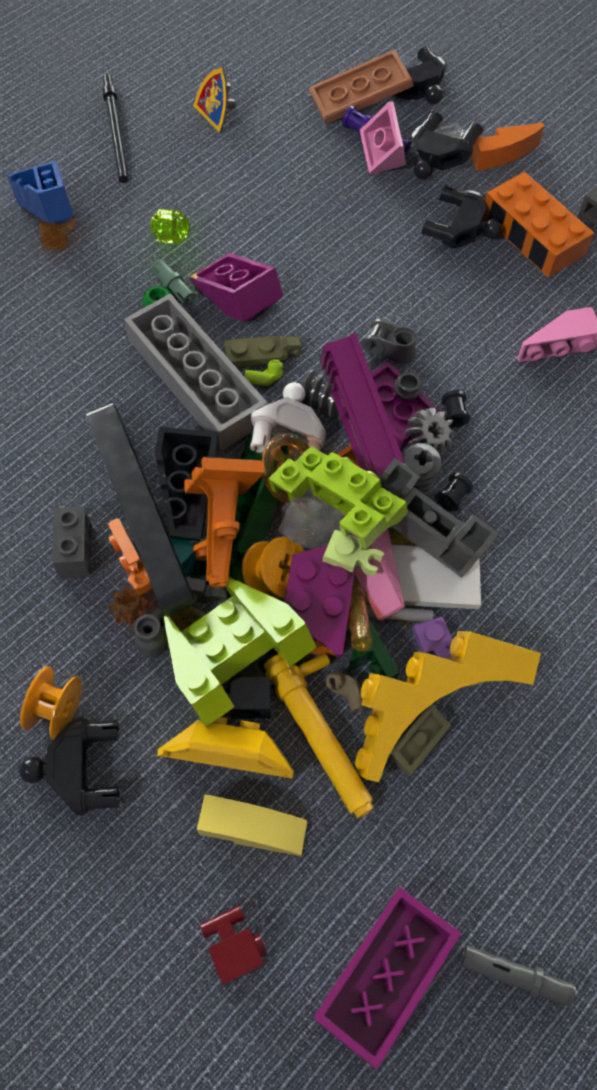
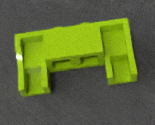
[268,446,408,550]

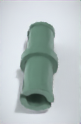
[151,259,196,306]

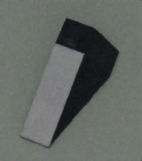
[155,426,220,542]

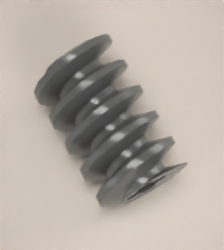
[300,368,343,424]
[404,443,441,498]

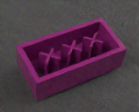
[312,887,461,1069]

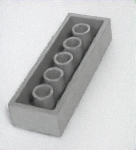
[124,294,268,451]

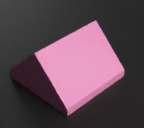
[360,101,406,174]

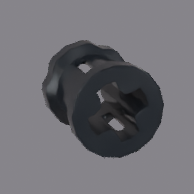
[441,390,471,427]
[435,473,473,512]

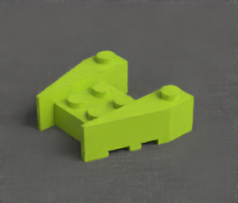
[164,577,317,727]

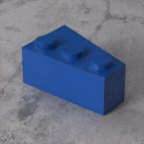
[7,161,74,224]

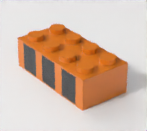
[485,171,594,278]

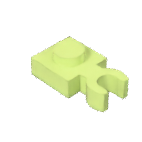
[323,529,384,576]

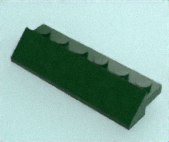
[190,431,303,598]

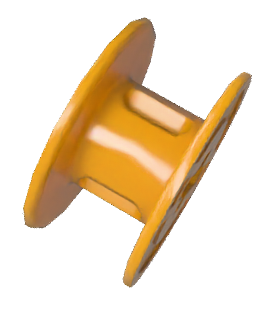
[242,536,304,600]
[20,666,82,740]

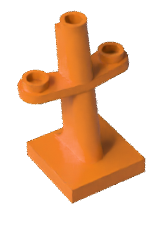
[184,457,265,588]

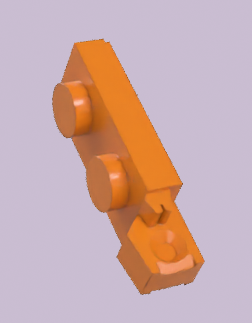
[108,518,152,596]

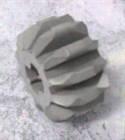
[404,408,456,455]

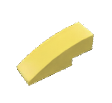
[197,794,308,856]

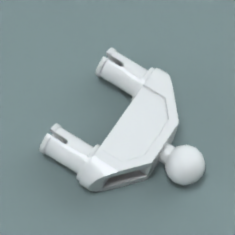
[250,382,326,454]

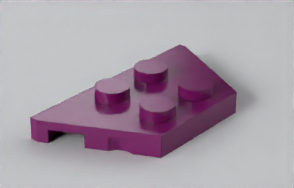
[285,537,360,658]

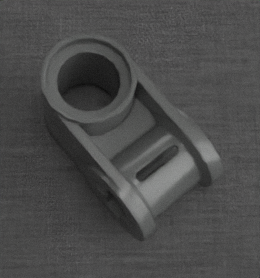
[362,318,417,364]

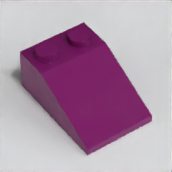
[189,253,284,322]

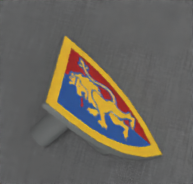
[193,67,236,133]

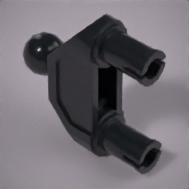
[394,46,447,105]
[411,110,484,180]
[421,184,503,248]
[19,718,120,816]

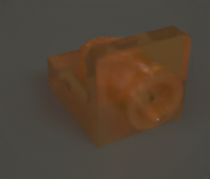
[39,215,75,250]

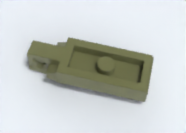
[224,336,301,368]

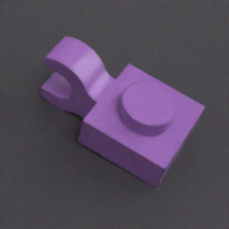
[412,617,452,660]

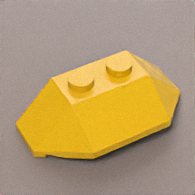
[157,717,294,779]

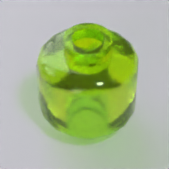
[150,208,190,244]

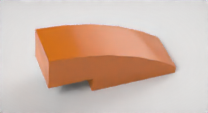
[471,123,544,171]

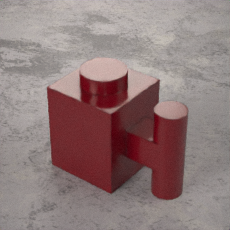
[199,905,268,986]

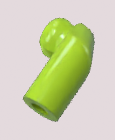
[244,360,284,386]

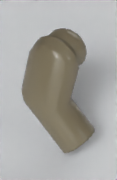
[326,672,367,713]

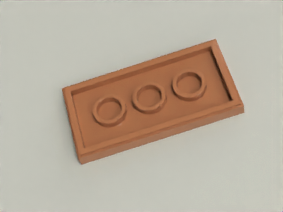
[309,50,413,125]

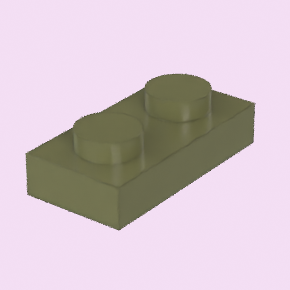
[389,704,451,775]

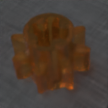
[108,585,150,627]

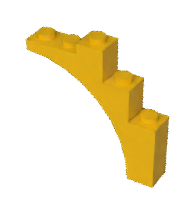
[355,631,541,782]

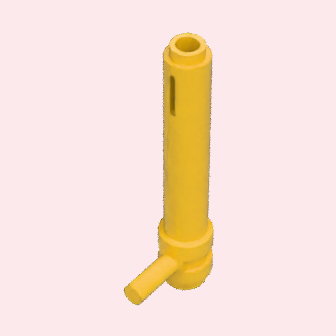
[263,654,375,819]

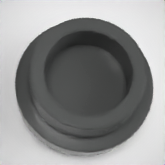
[394,373,422,400]

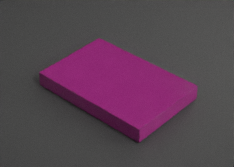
[371,361,440,450]

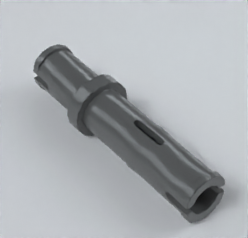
[461,945,576,1006]

